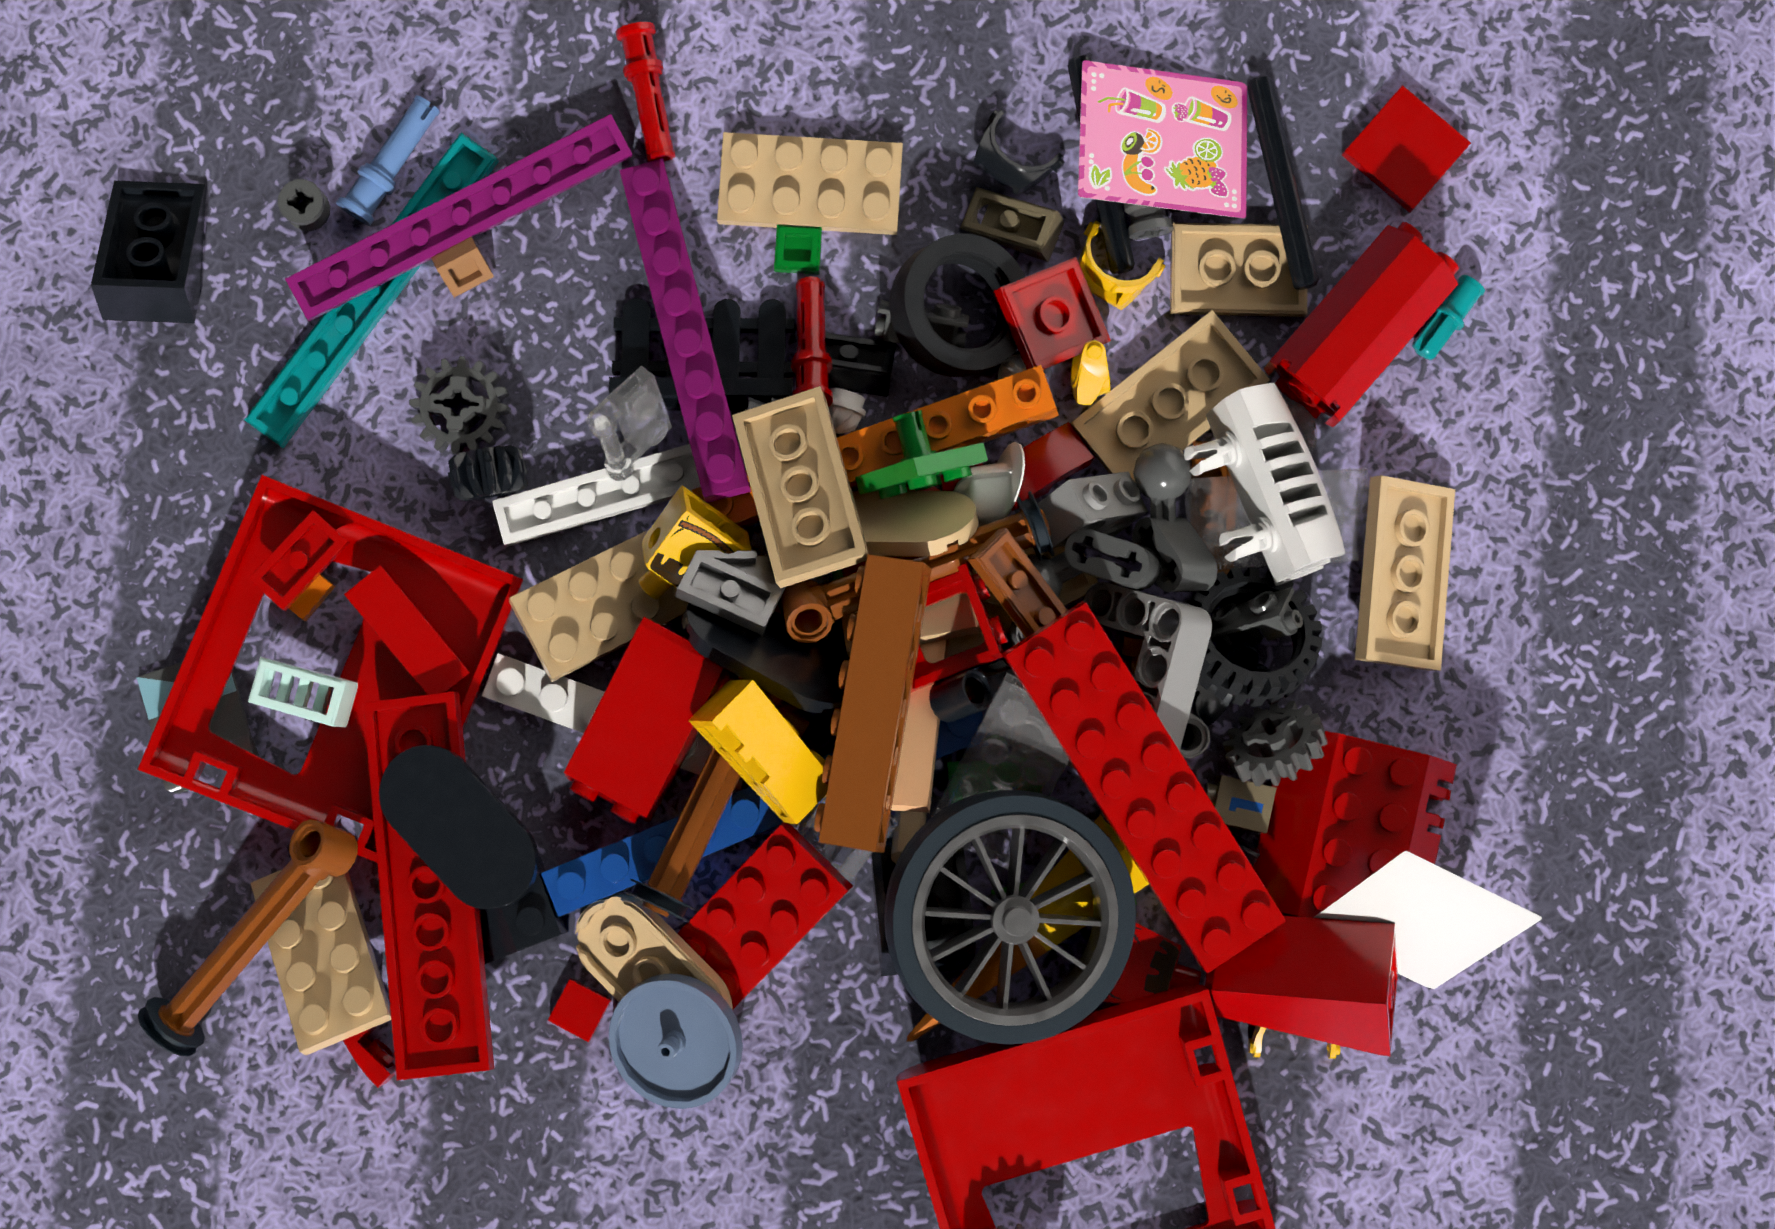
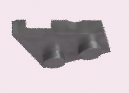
[675,550,785,635]

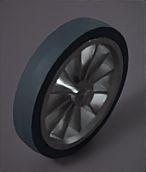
[884,790,1136,1044]

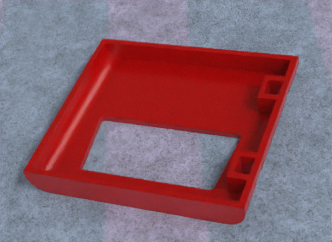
[137,475,524,862]
[896,985,1276,1229]

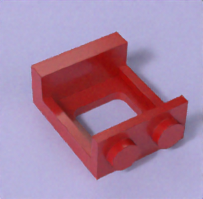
[911,564,1008,692]

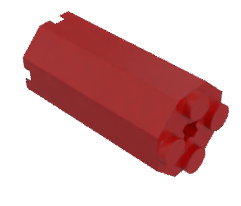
[1263,222,1459,427]

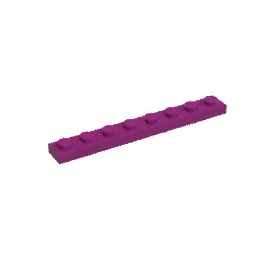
[285,114,633,321]
[619,159,751,503]

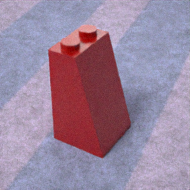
[564,617,730,824]
[1205,916,1398,1056]

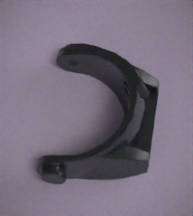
[974,109,1065,195]

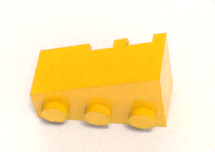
[688,680,828,824]

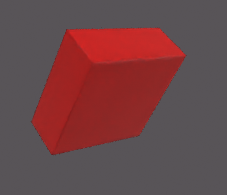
[547,978,612,1042]

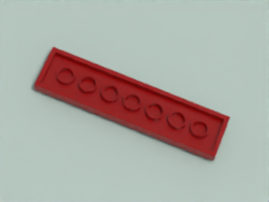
[1002,601,1286,974]
[363,692,495,1080]

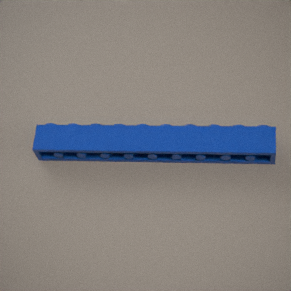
[541,711,992,917]

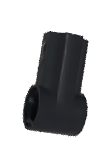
[929,660,1020,722]

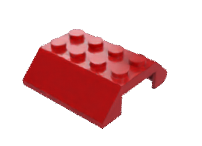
[1253,731,1457,918]

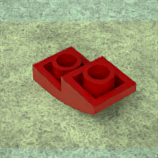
[1011,422,1094,511]
[343,1026,396,1088]

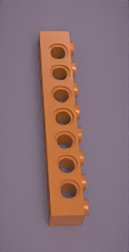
[691,365,1059,528]

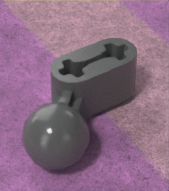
[1132,443,1217,592]
[1027,529,1160,598]

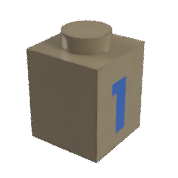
[1205,775,1277,834]

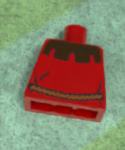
[1104,923,1201,1004]

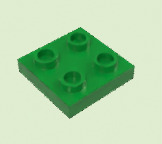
[855,410,988,499]

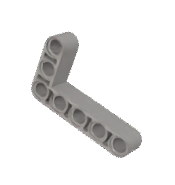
[1084,582,1212,825]

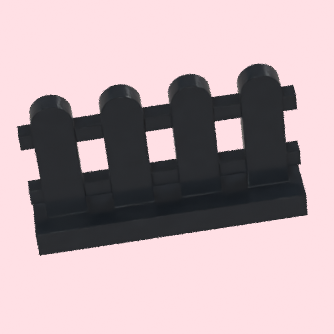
[609,298,795,411]

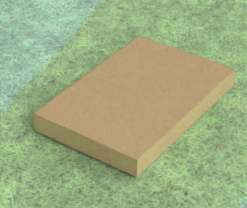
[1170,223,1308,317]

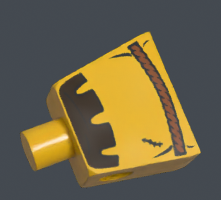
[639,485,752,599]

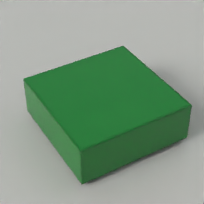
[774,225,822,275]

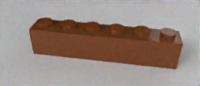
[814,554,932,853]

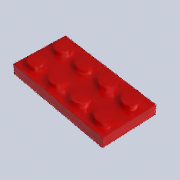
[677,822,853,1009]

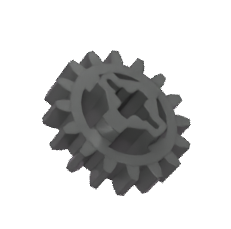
[409,356,511,455]
[1223,701,1328,787]

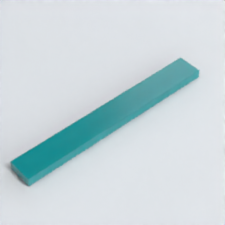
[244,132,499,448]

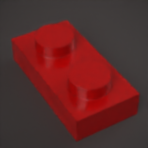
[248,510,350,611]

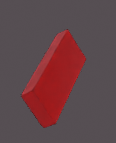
[344,565,471,695]

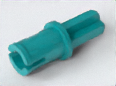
[1412,275,1485,360]

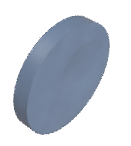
[609,974,743,1109]

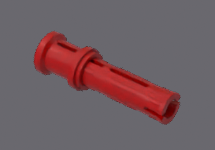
[615,22,676,162]
[791,276,833,407]

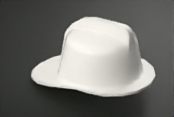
[953,442,1025,527]

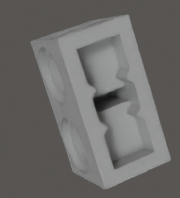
[1038,471,1148,548]

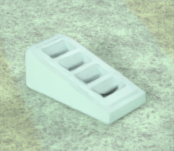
[248,657,358,727]

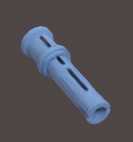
[336,95,440,226]

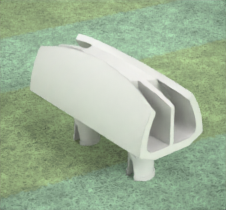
[1184,383,1346,586]

